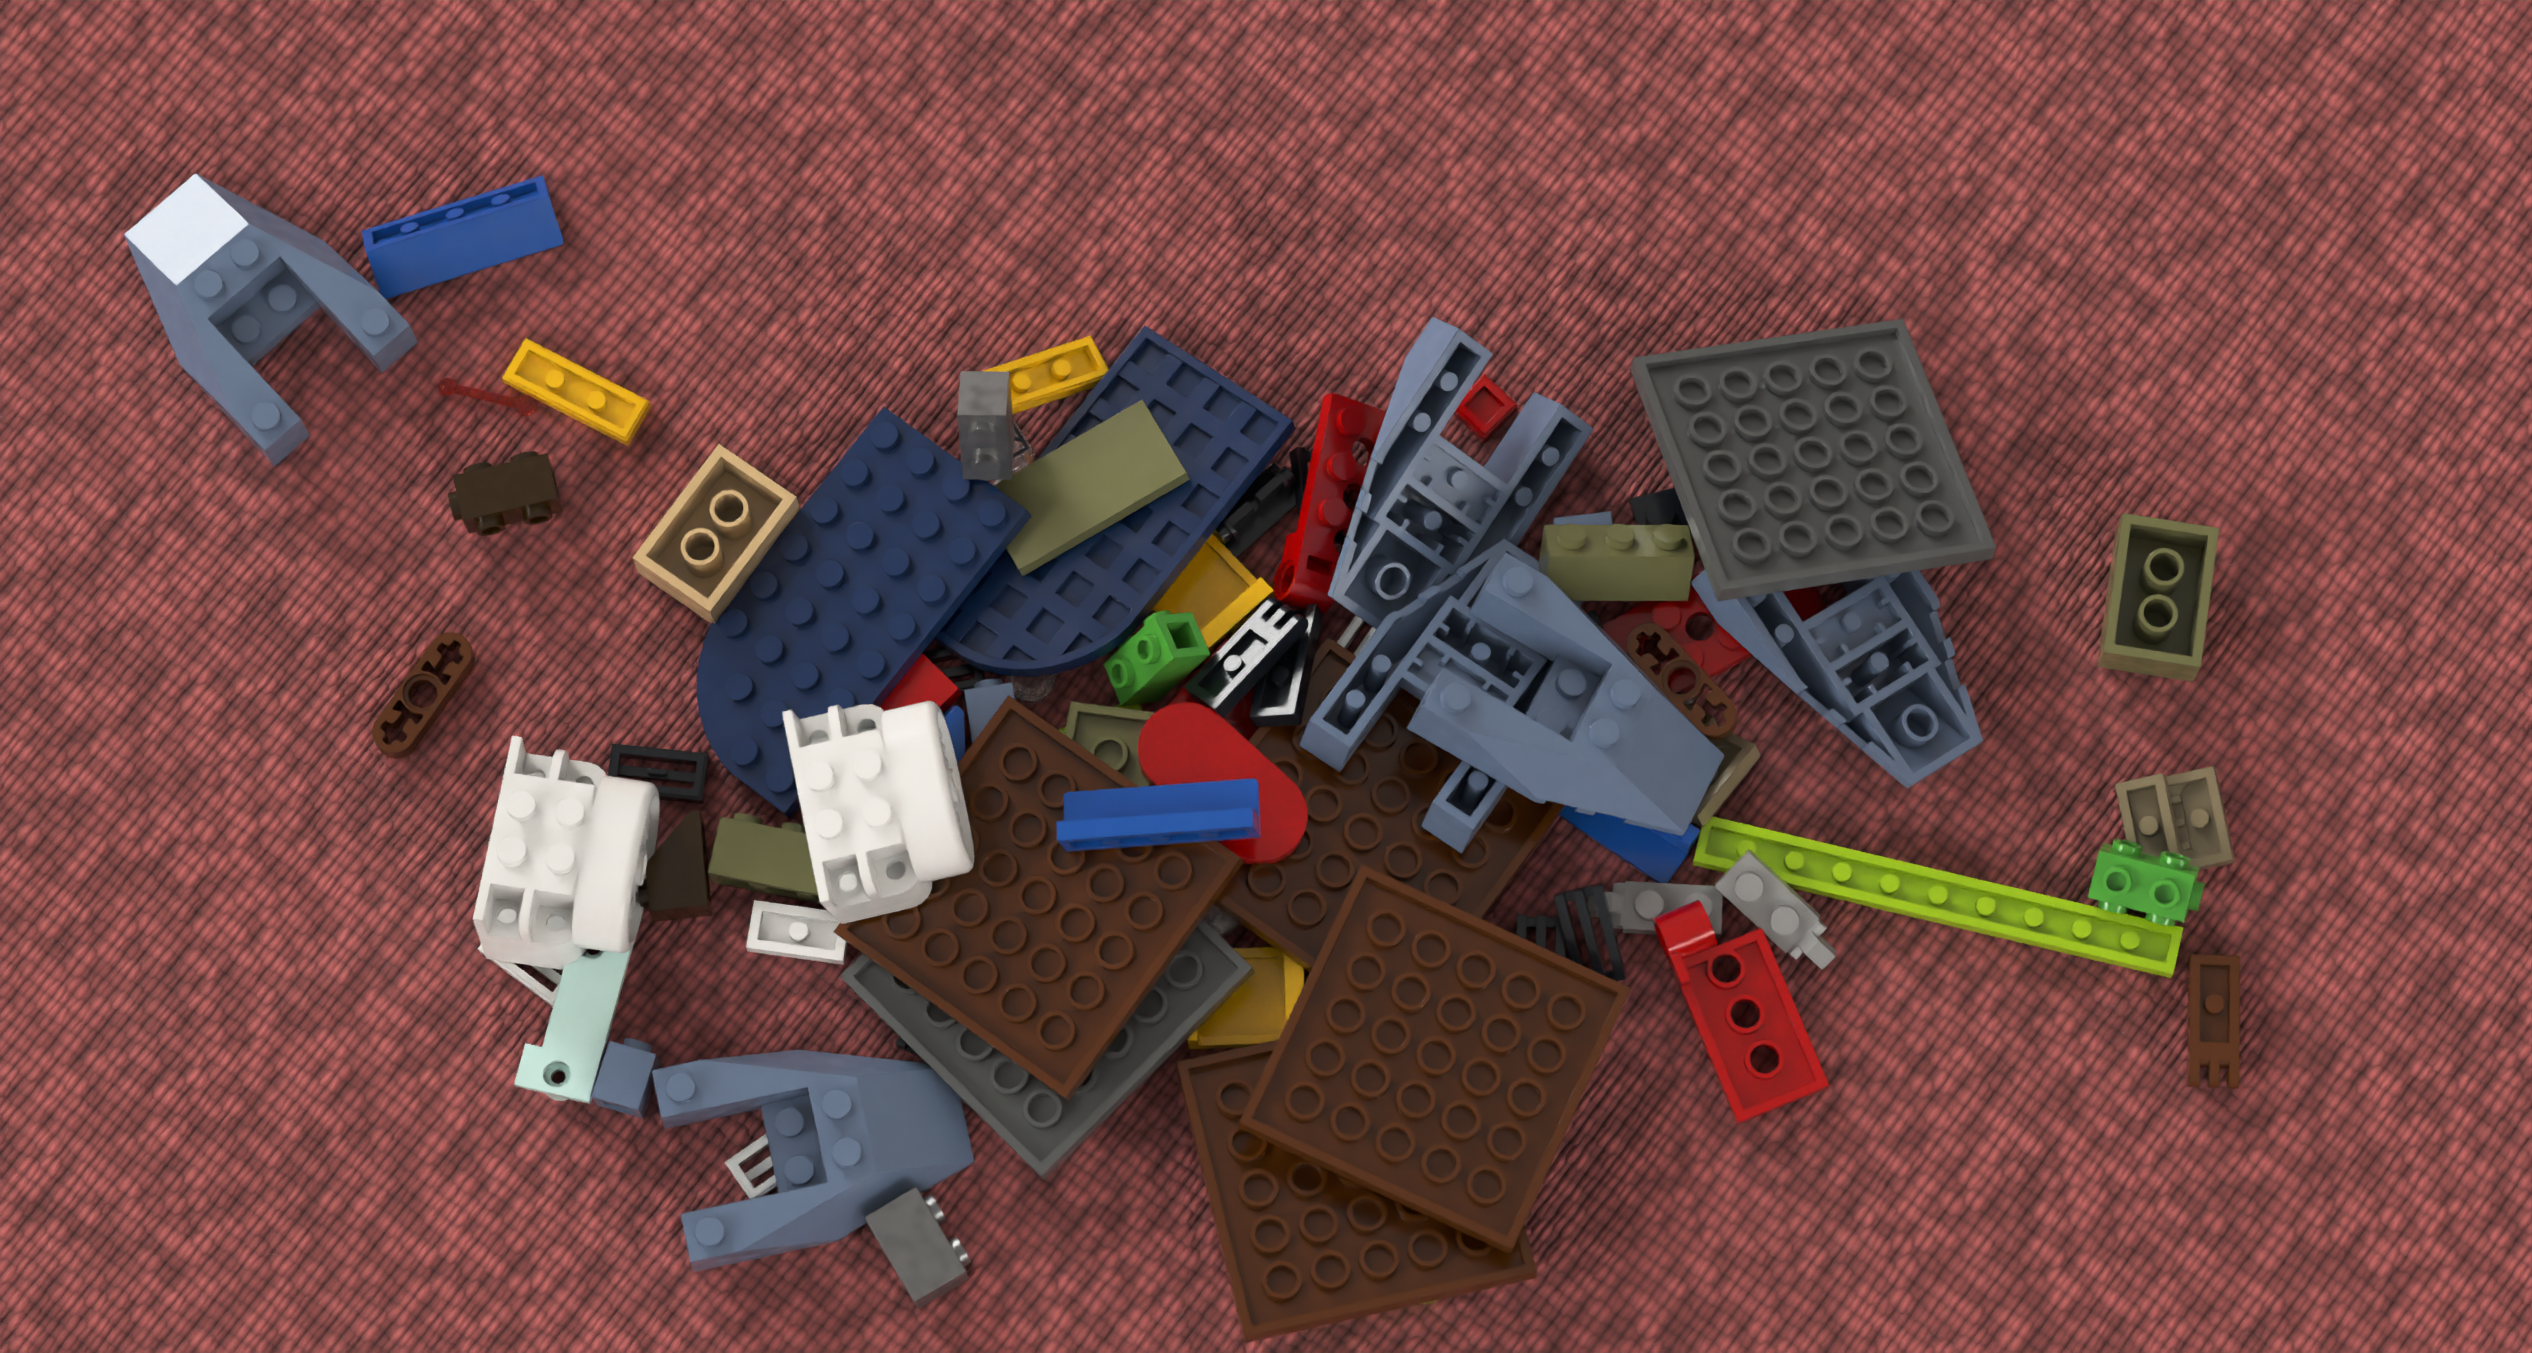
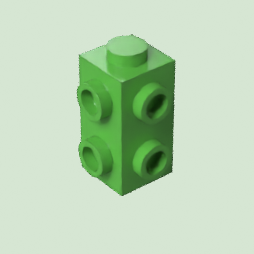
[1104,610,1210,706]
[2088,839,2205,926]

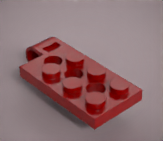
[1272,392,1387,614]
[1602,571,1827,694]
[1652,900,1829,1125]

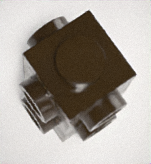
[448,451,563,536]

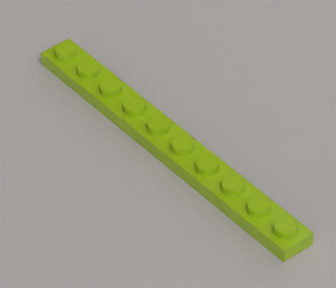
[1693,816,2183,978]

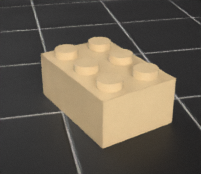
[632,444,800,624]

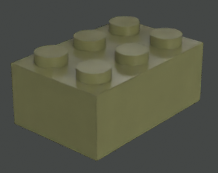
[2097,513,2219,682]

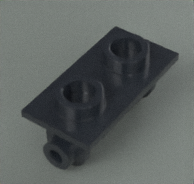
[1212,462,1297,558]

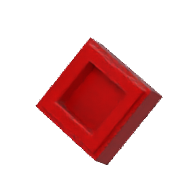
[1454,374,1518,443]

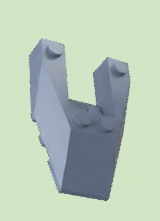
[124,173,418,467]
[1328,317,1594,630]
[1299,539,1582,853]
[1407,552,1724,836]
[1691,569,1983,789]
[652,1050,974,1272]

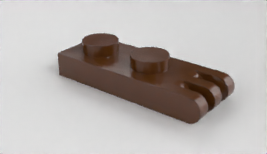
[2187,954,2240,1089]

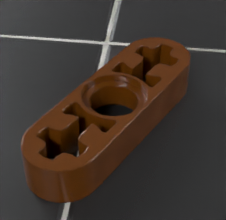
[1627,623,1738,740]
[372,632,475,759]

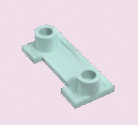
[514,944,634,1104]

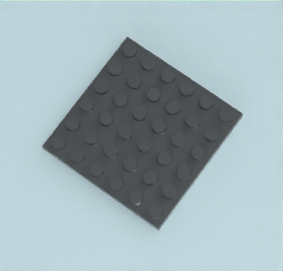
[1630,319,1996,602]
[840,919,1255,1180]

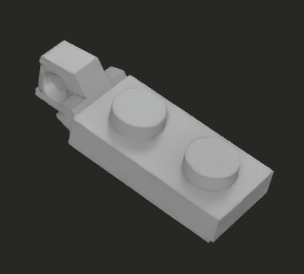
[1715,849,1837,970]
[1587,881,1723,938]

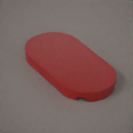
[1137,702,1308,865]

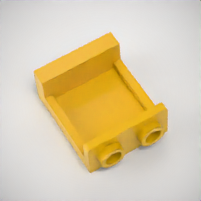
[1151,534,1274,664]
[1188,947,1305,1049]

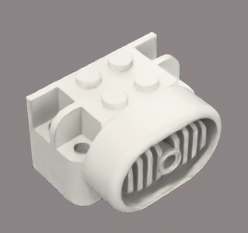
[782,701,974,924]
[473,736,660,969]

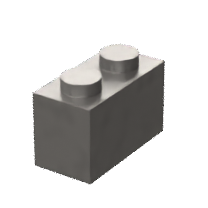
[957,371,1015,480]
[865,1187,971,1309]

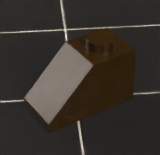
[638,810,713,922]

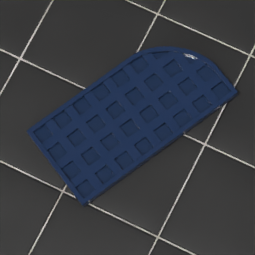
[933,325,1296,677]
[697,406,1031,818]

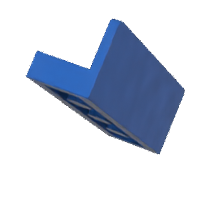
[362,175,564,299]
[1056,778,1261,852]
[1559,805,1700,883]

